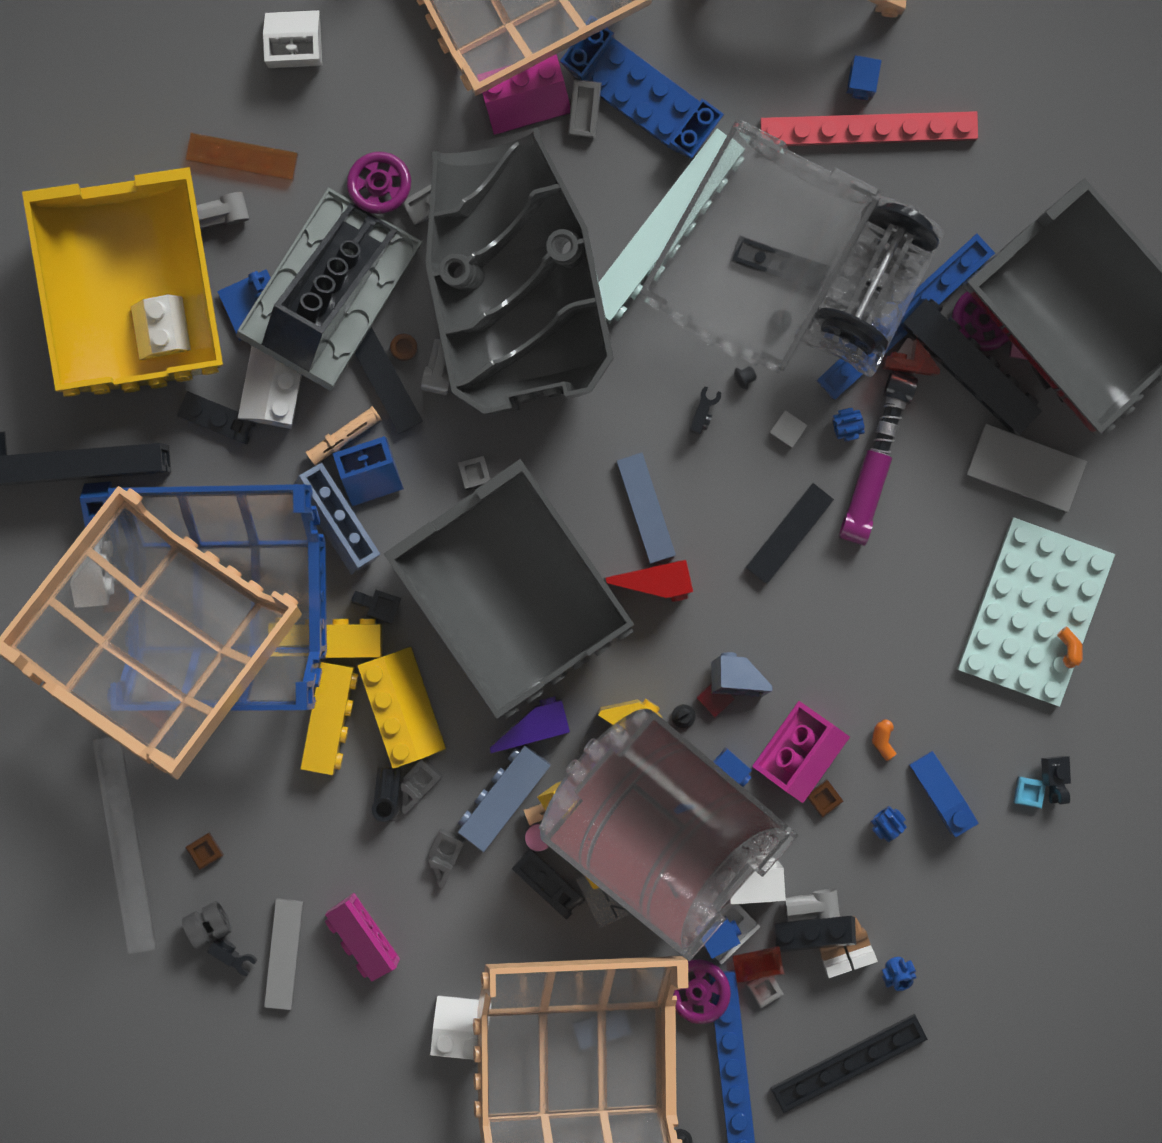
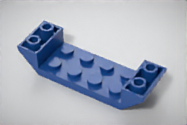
[560,17,724,159]

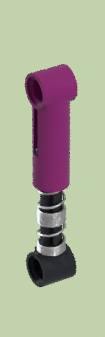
[839,370,918,546]

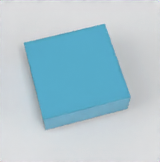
[1013,776,1046,808]

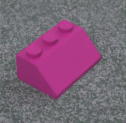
[478,54,571,135]
[752,701,850,803]
[325,893,400,982]

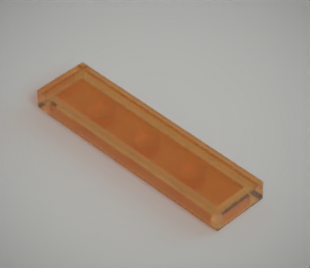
[186,133,298,181]

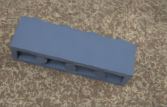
[293,463,380,575]
[458,744,551,852]

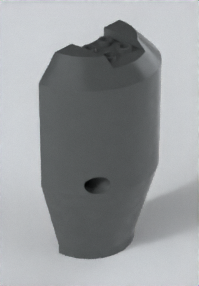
[426,127,614,414]

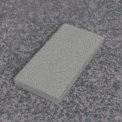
[966,424,1087,512]

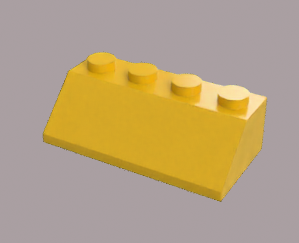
[357,647,446,768]

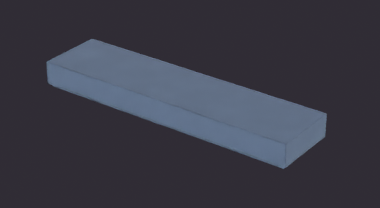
[617,453,676,564]

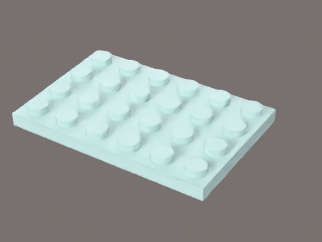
[957,517,1115,707]

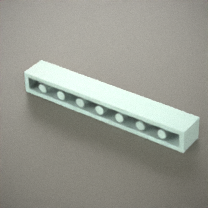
[599,128,743,324]

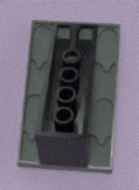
[236,187,422,391]

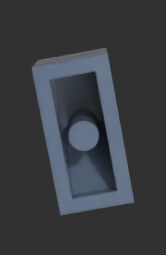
[711,652,772,697]

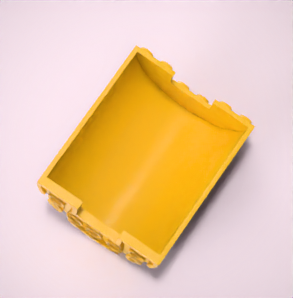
[22,167,223,397]

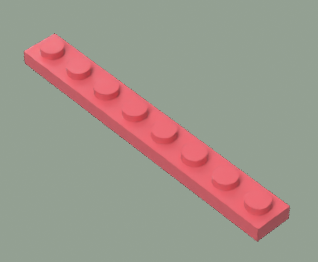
[760,111,978,147]

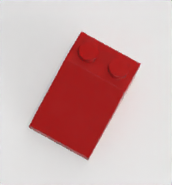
[605,560,693,602]

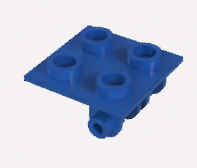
[217,269,271,341]

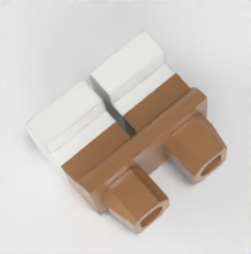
[819,916,878,978]

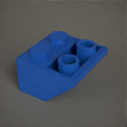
[333,436,404,506]

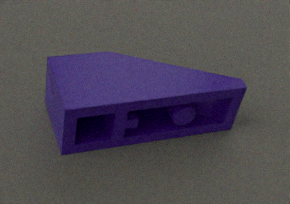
[490,696,570,753]

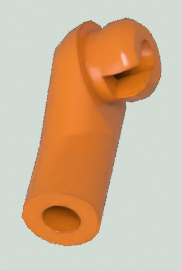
[1057,626,1083,668]
[872,719,897,761]

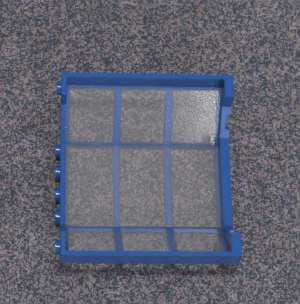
[105,484,327,711]

